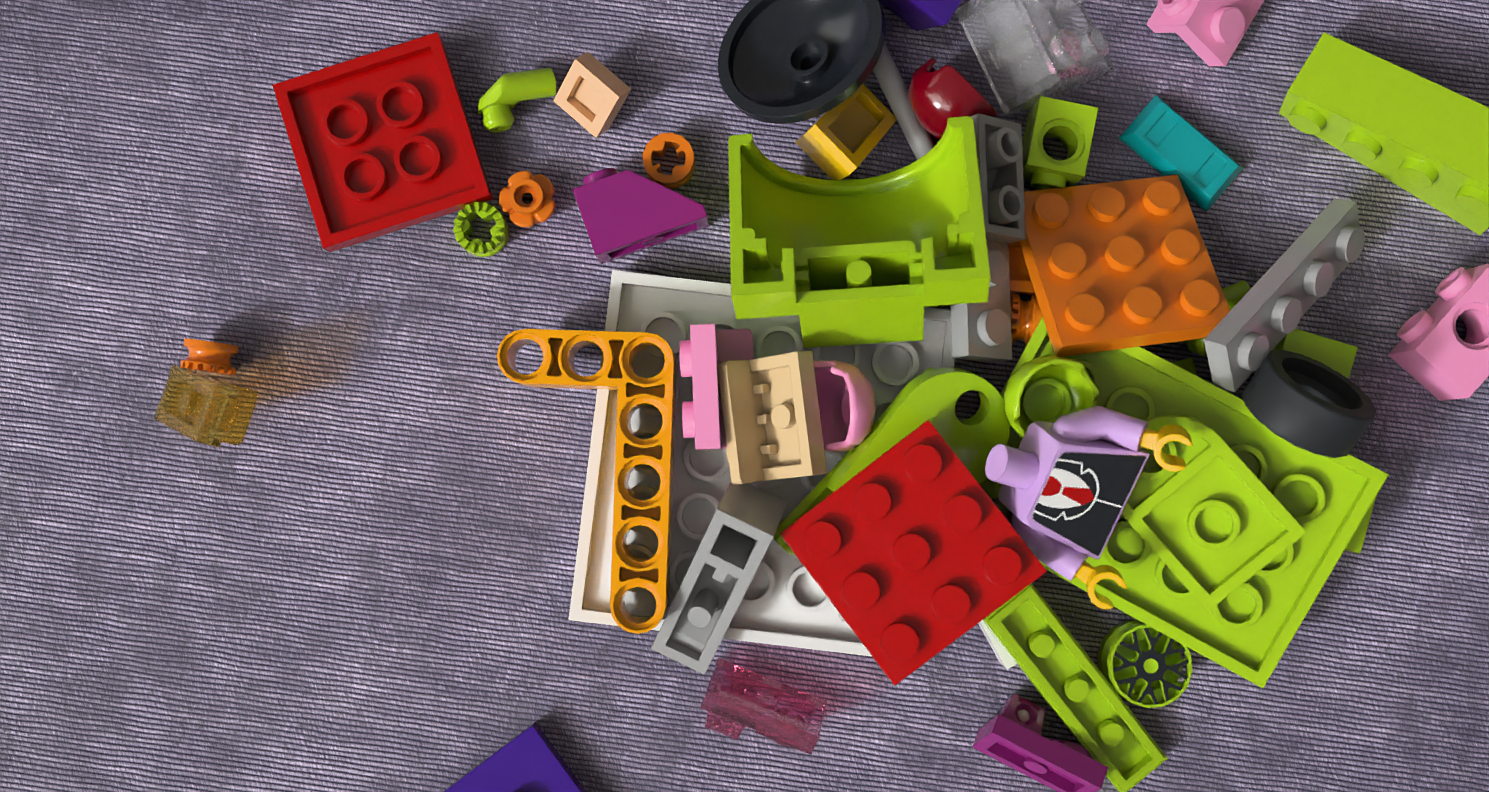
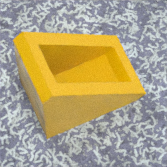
[795,84,897,181]

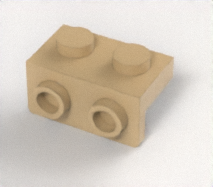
[717,351,827,485]

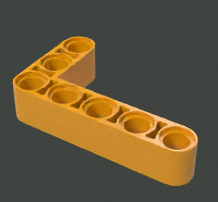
[497,329,677,634]

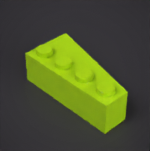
[1279,32,1489,235]

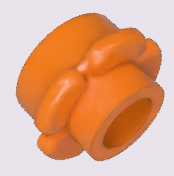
[499,171,556,227]

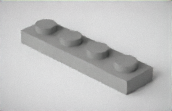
[1204,198,1365,392]

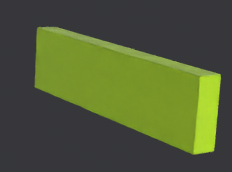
[983,583,1168,792]

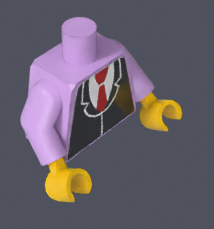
[985,406,1193,609]

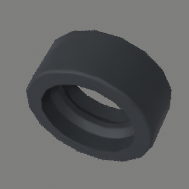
[1242,350,1377,458]

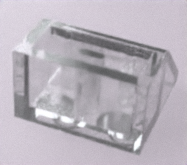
[955,0,1115,115]

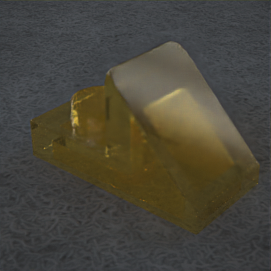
[154,364,258,448]

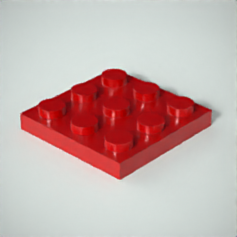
[272,32,494,252]
[780,419,1047,686]

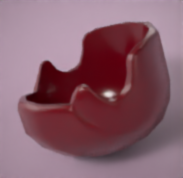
[908,58,998,139]

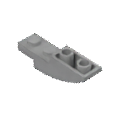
[949,113,1026,363]

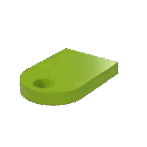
[825,367,1010,492]
[1121,415,1307,611]

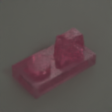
[700,658,827,755]

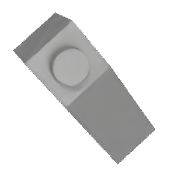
[651,482,788,675]

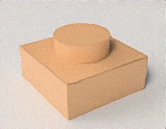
[554,52,631,138]

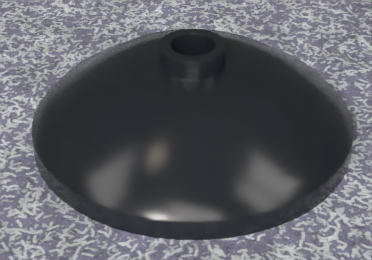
[718,0,886,124]

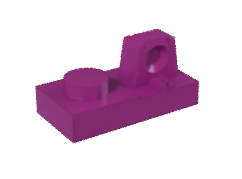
[972,694,1108,792]

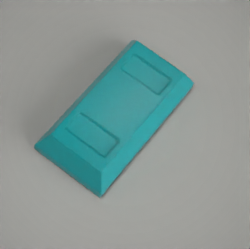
[1118,95,1244,212]

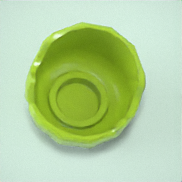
[1004,355,1100,439]

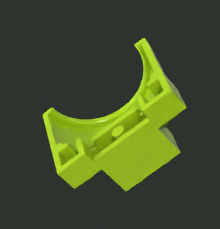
[728,116,990,348]

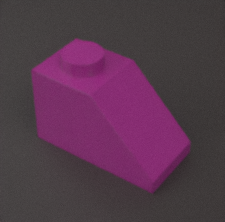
[572,168,709,264]

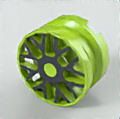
[1097,619,1193,708]

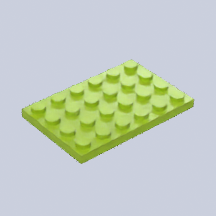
[980,317,1388,688]

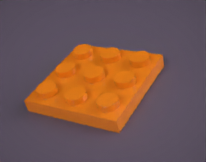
[1019,175,1230,357]

